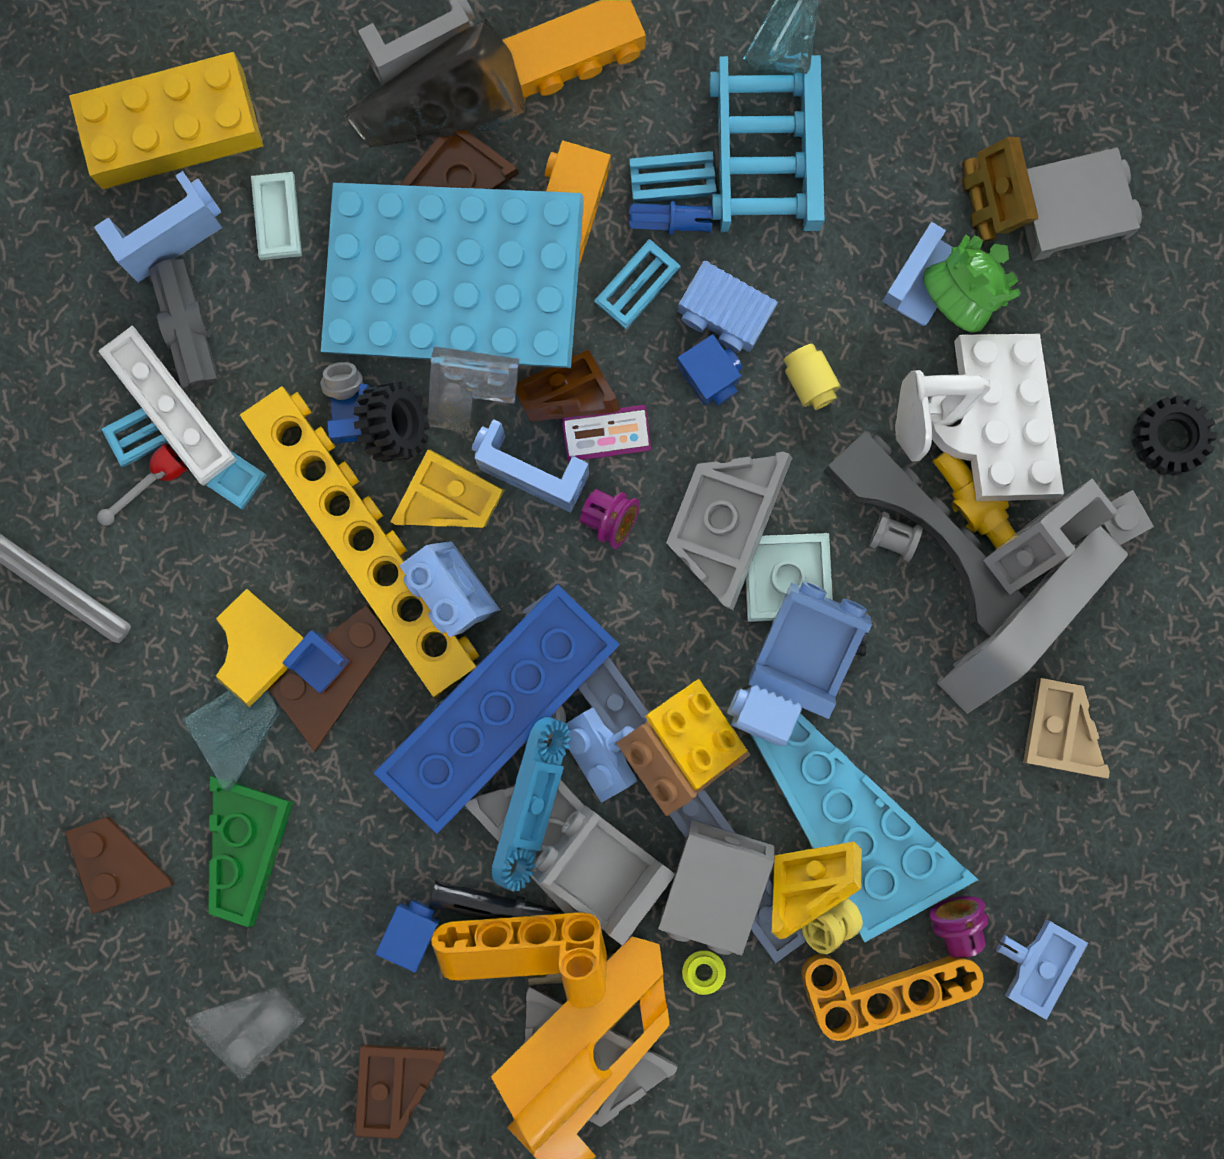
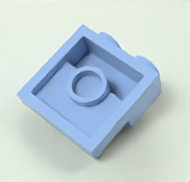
[399,541,500,637]

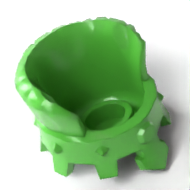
[923,235,1021,333]

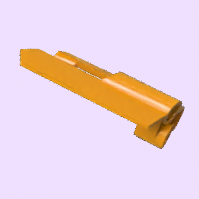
[491,936,670,1159]

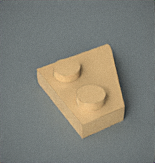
[1023,678,1110,779]

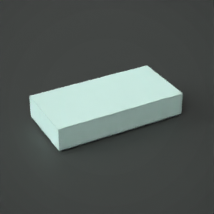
[251,172,302,260]

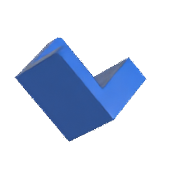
[327,384,370,444]
[282,630,351,694]

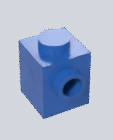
[676,334,743,406]

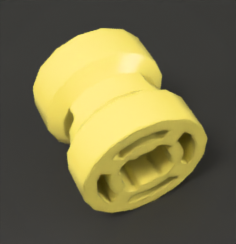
[801,898,863,954]

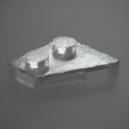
[184,986,307,1081]

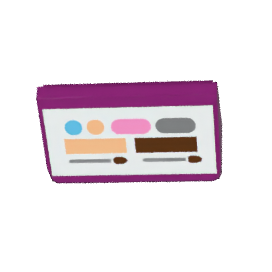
[562,405,651,462]

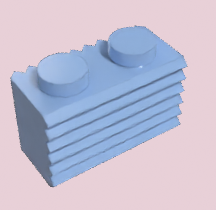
[677,261,778,353]
[727,685,802,746]

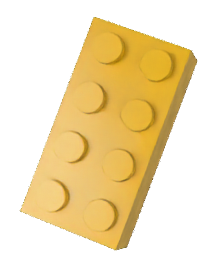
[69,52,263,189]

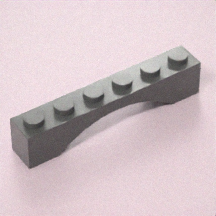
[824,431,1030,640]

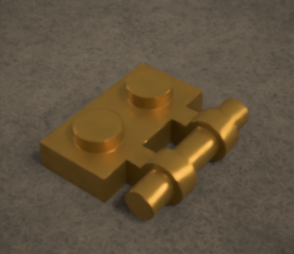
[961,137,1039,243]

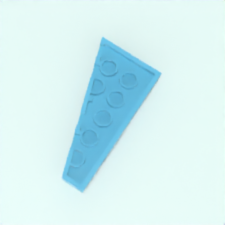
[750,713,978,942]

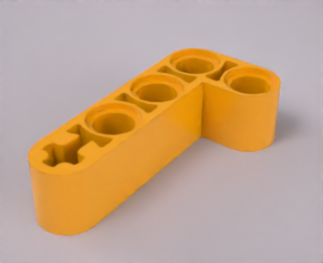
[431,912,607,1008]
[801,954,984,1041]

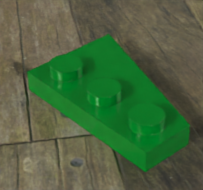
[209,776,294,927]

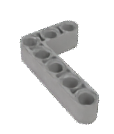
[936,526,1128,714]

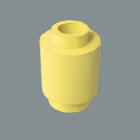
[784,344,841,410]

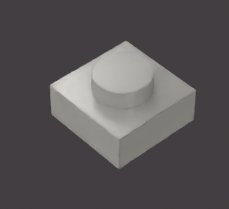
[1101,490,1154,545]

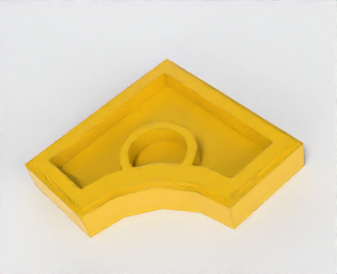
[216,589,303,707]

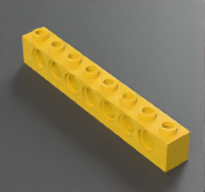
[240,386,480,698]

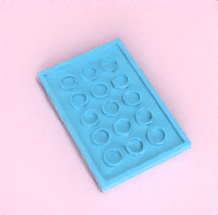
[321,183,584,368]

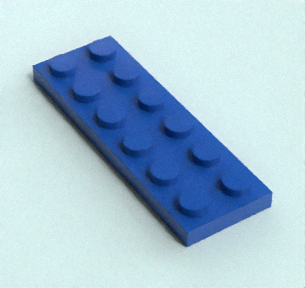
[374,584,620,834]

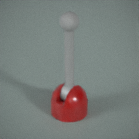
[97,444,188,526]

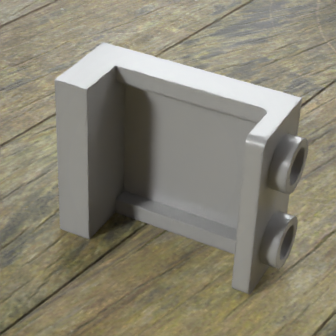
[358,0,478,96]
[1024,147,1142,261]
[983,479,1117,595]
[533,806,676,946]
[658,820,774,956]

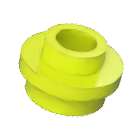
[682,950,726,995]

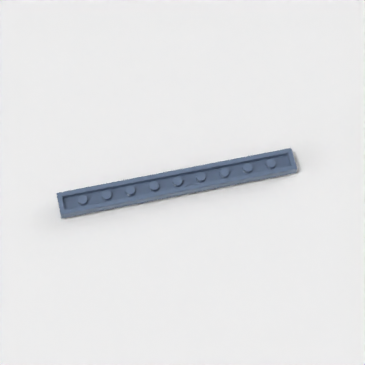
[523,593,806,963]

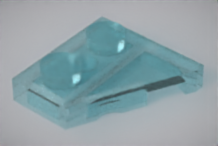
[743,0,820,74]
[182,689,281,791]

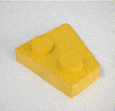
[390,450,505,528]
[772,842,862,939]

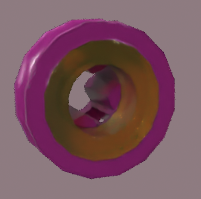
[580,489,640,549]
[929,896,989,958]

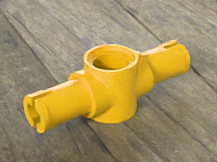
[932,452,1016,549]

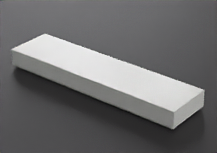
[99,325,237,486]

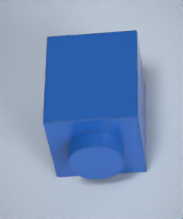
[375,899,441,973]

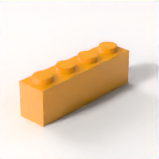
[471,0,646,111]
[545,140,611,266]

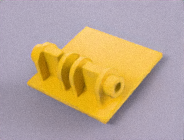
[645,679,748,790]

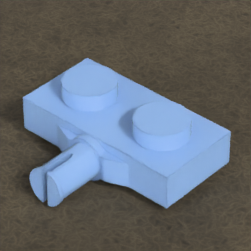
[566,707,638,803]
[996,920,1088,1020]

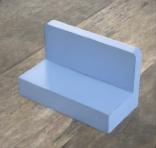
[882,222,952,326]

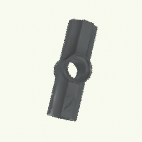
[149,259,219,391]

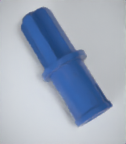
[628,201,713,235]

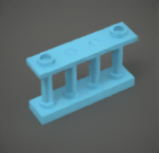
[710,55,825,232]

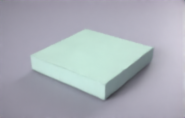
[745,533,833,622]

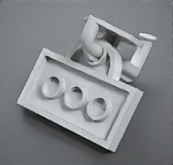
[895,334,1064,501]

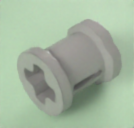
[869,511,923,562]

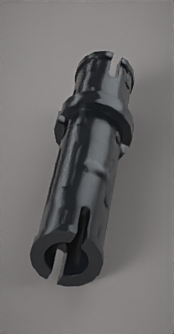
[429,880,562,919]

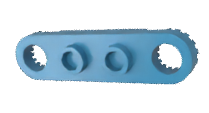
[492,717,571,891]

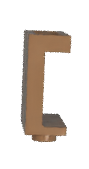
[616,721,750,816]

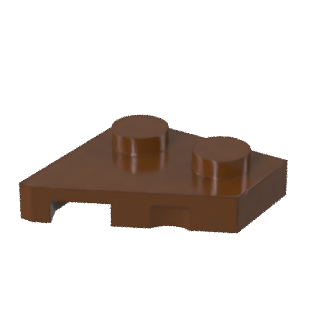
[512,349,621,422]
[65,817,174,914]
[355,1044,446,1139]

